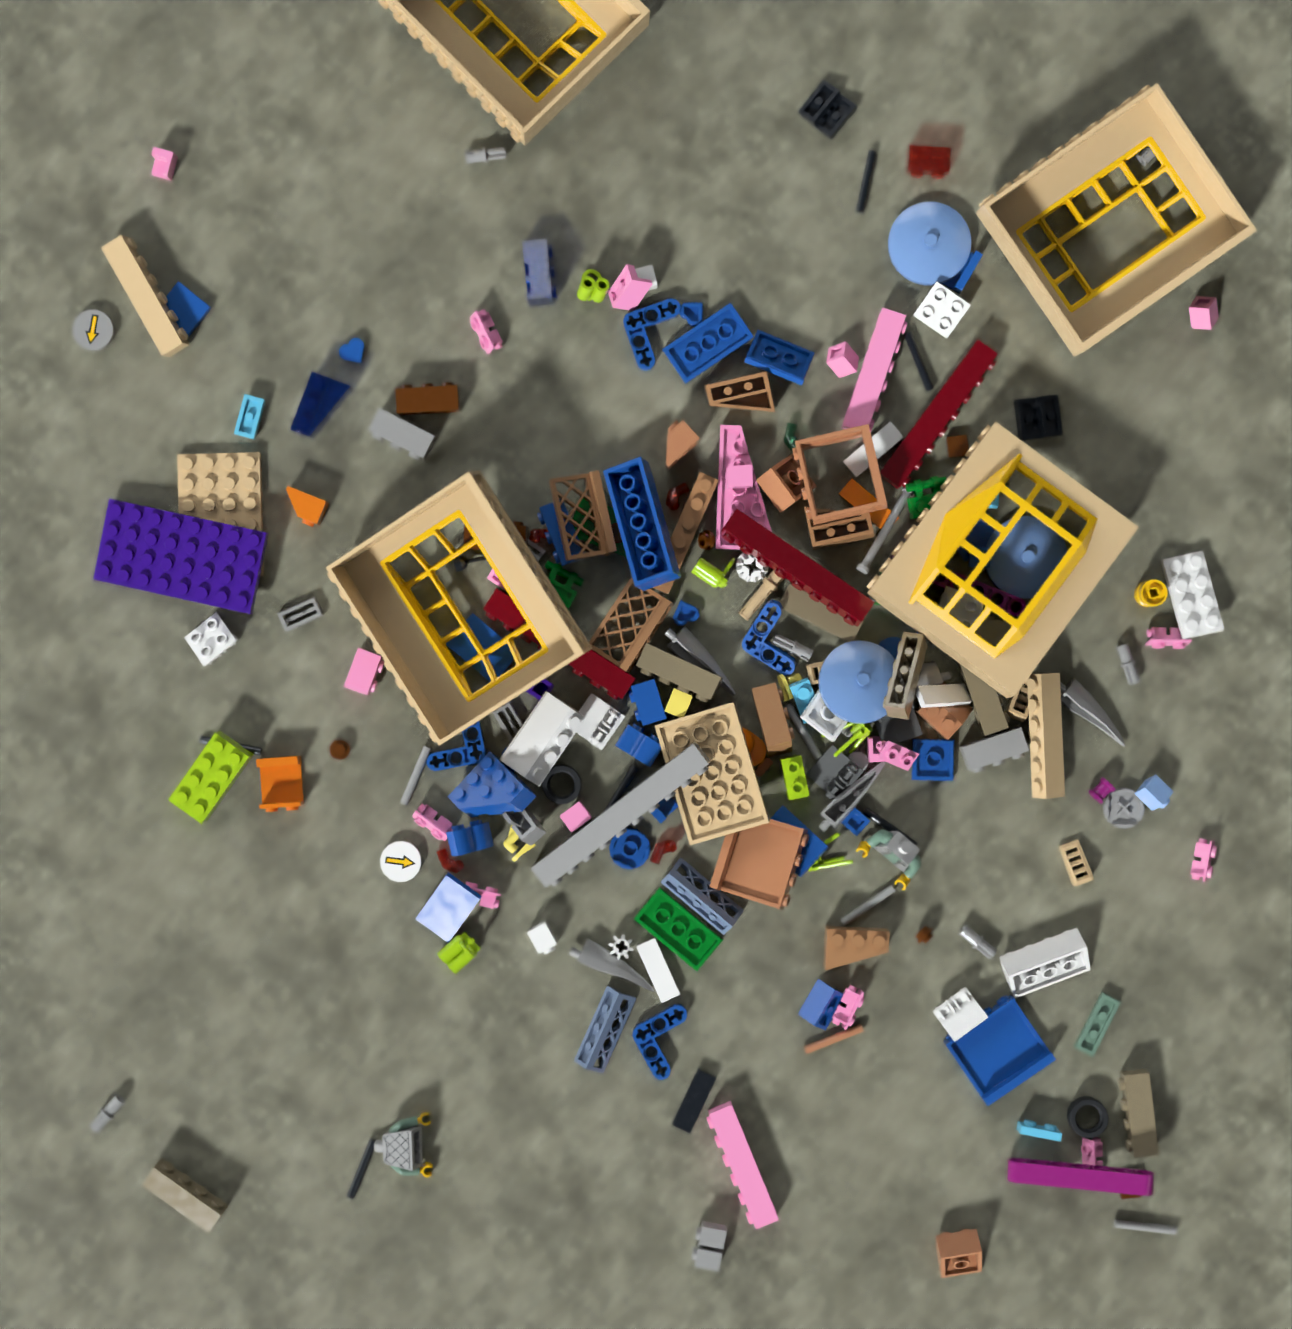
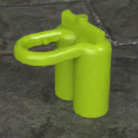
[577,269,610,303]
[691,557,735,588]
[437,931,481,974]

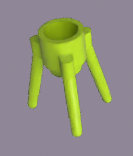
[821,722,872,757]
[809,832,854,872]

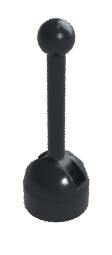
[453,555,487,572]

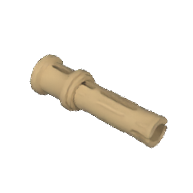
[738,570,784,621]

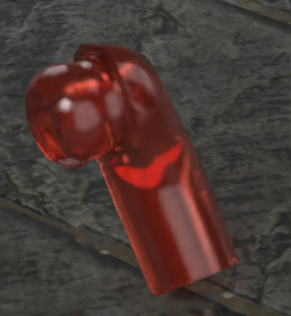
[665,482,690,511]
[529,528,548,543]
[650,839,677,864]
[436,848,464,873]

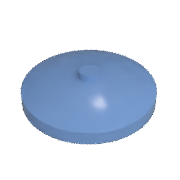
[888,202,971,285]
[985,516,1067,599]
[818,641,895,724]

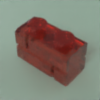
[906,145,951,179]

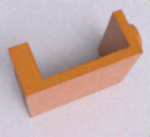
[256,755,304,812]

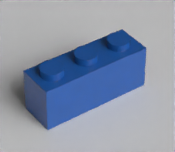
[537,499,584,567]

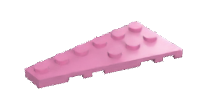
[715,425,772,550]

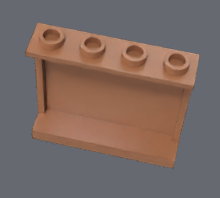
[709,819,809,910]

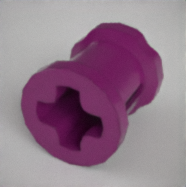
[1088,777,1116,804]

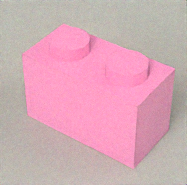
[344,648,384,695]

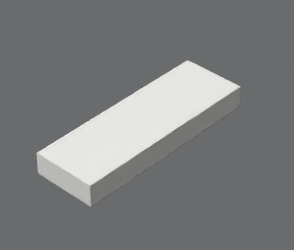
[843,421,903,477]
[915,683,972,708]
[636,937,680,1003]

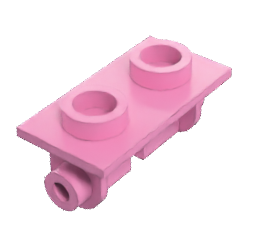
[470,309,503,355]
[1145,627,1192,649]
[876,740,919,771]
[412,803,453,841]
[1190,838,1217,882]
[466,881,502,909]
[832,985,865,1030]
[1081,1137,1103,1166]

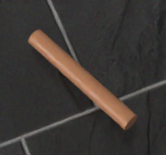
[803,1024,864,1054]

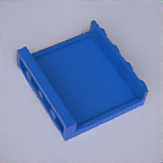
[943,995,1056,1106]

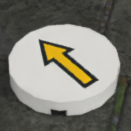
[380,841,422,882]

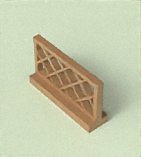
[549,470,617,561]
[589,577,674,673]

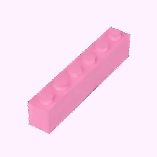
[841,308,908,432]
[706,1101,779,1229]

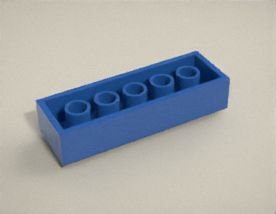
[603,456,681,591]

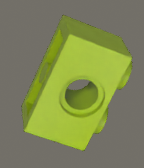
[779,754,810,800]

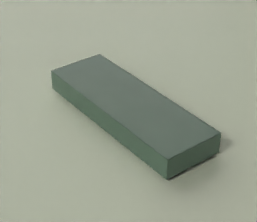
[1074,991,1121,1057]

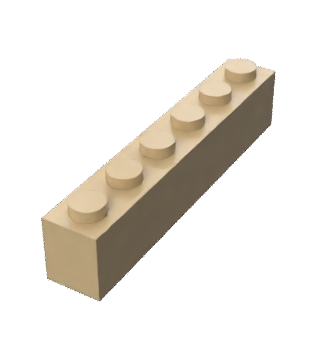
[101,235,190,357]
[1027,673,1065,799]

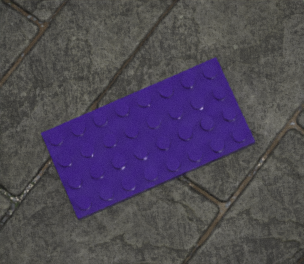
[93,499,269,614]

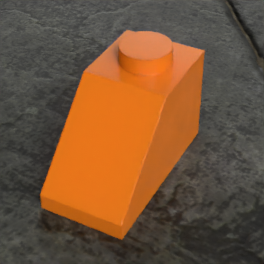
[286,486,329,527]

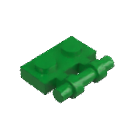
[906,476,947,519]
[544,561,584,610]

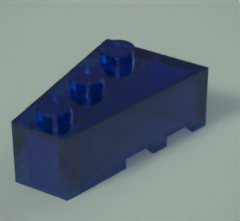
[522,239,557,307]
[290,371,354,439]

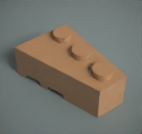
[704,371,775,412]
[804,507,874,550]
[752,682,795,758]
[823,926,890,970]

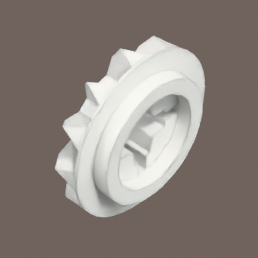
[736,553,769,582]

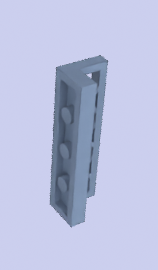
[661,858,744,935]
[574,986,637,1073]

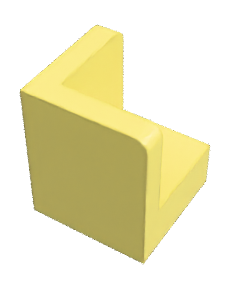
[664,688,692,718]

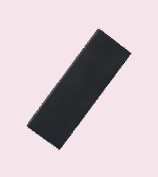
[671,1068,717,1134]

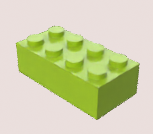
[168,731,254,824]

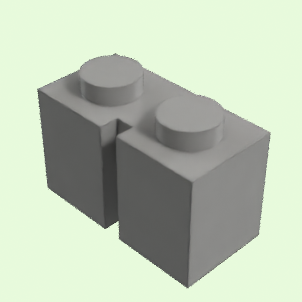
[502,807,547,846]
[691,1221,727,1272]

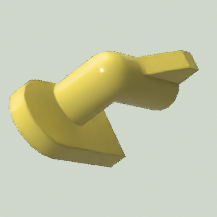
[777,673,802,702]
[503,826,536,862]

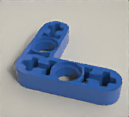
[623,299,681,371]
[742,600,796,675]
[427,721,486,771]
[632,1004,687,1080]

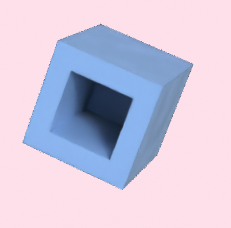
[1134,775,1174,811]

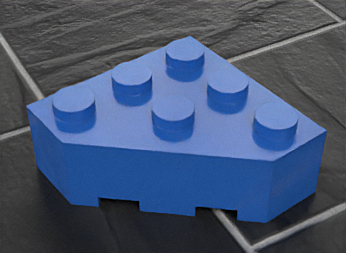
[448,751,536,817]

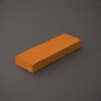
[838,478,899,530]

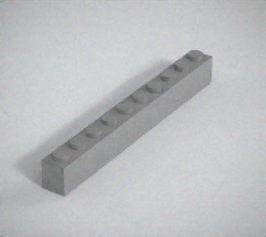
[531,741,710,888]

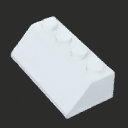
[499,691,586,786]
[1000,928,1091,998]

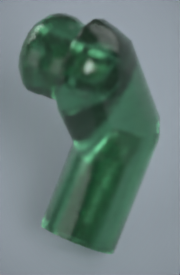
[784,423,798,452]

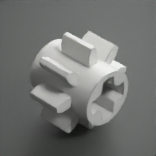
[608,934,634,960]

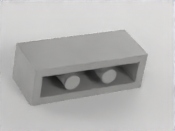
[368,408,436,461]
[959,727,1029,773]

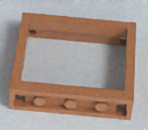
[792,424,887,525]

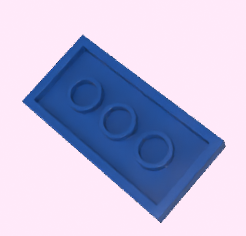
[662,303,754,384]

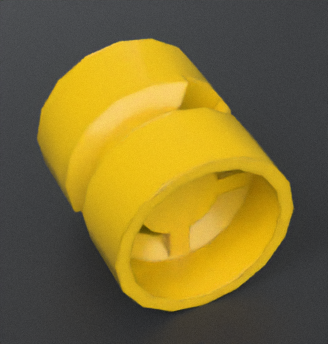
[1134,580,1168,607]

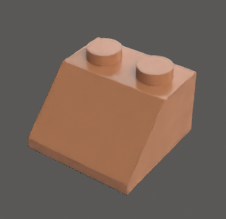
[666,420,700,470]
[756,453,817,513]
[915,681,973,740]
[936,1229,982,1278]

